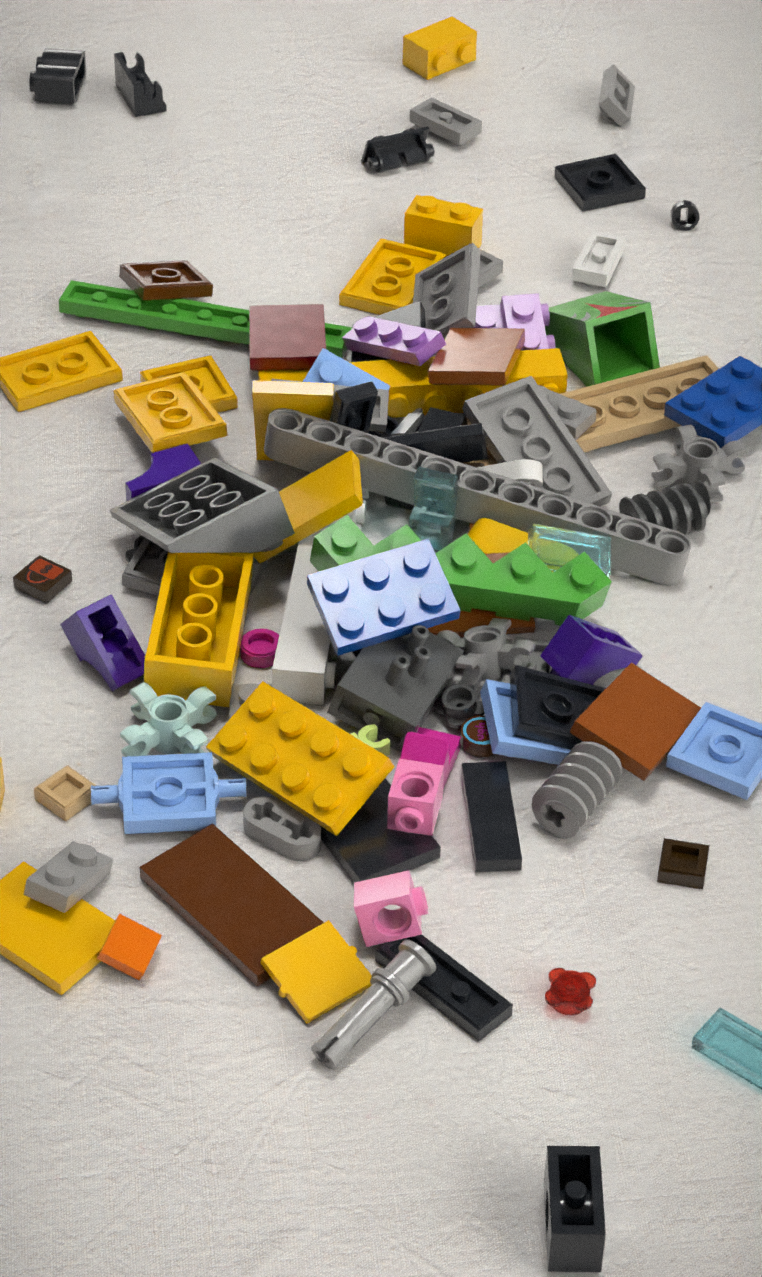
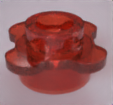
[545,968,596,1015]

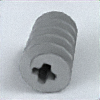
[531,742,623,839]

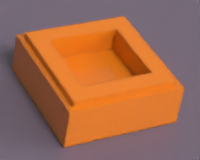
[97,914,162,981]

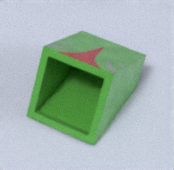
[545,291,660,387]

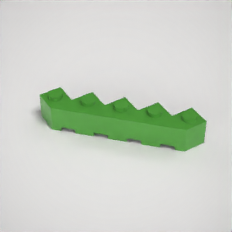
[310,515,612,626]

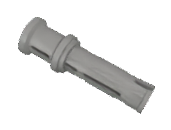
[311,940,436,1069]

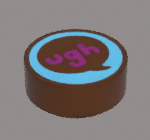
[460,715,495,757]

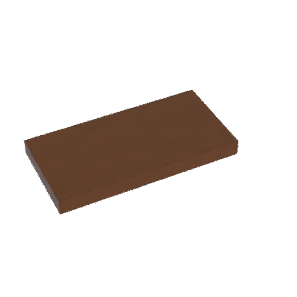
[139,823,324,987]

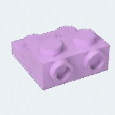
[473,293,556,351]

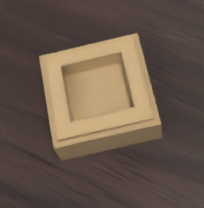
[34,765,96,822]

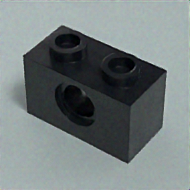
[544,1146,606,1272]

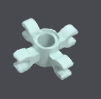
[120,682,217,757]

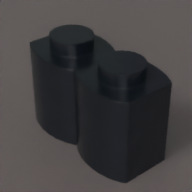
[29,48,86,103]

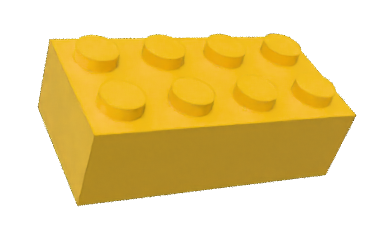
[144,552,254,707]

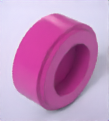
[240,628,279,668]

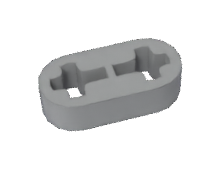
[243,796,321,861]

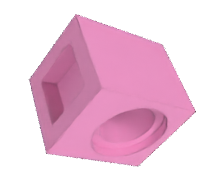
[387,758,444,836]
[354,870,428,947]

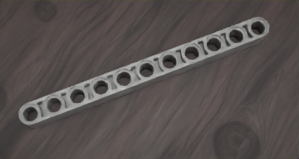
[264,408,691,585]

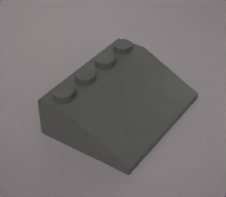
[109,457,295,553]

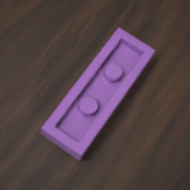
[342,316,446,366]

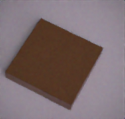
[119,260,213,301]

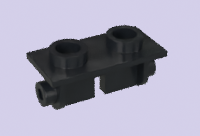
[361,127,435,173]

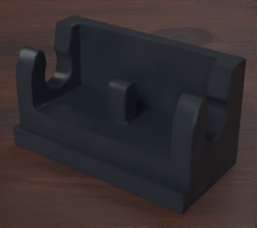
[114,52,167,117]

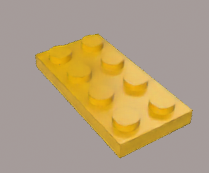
[206,681,394,836]

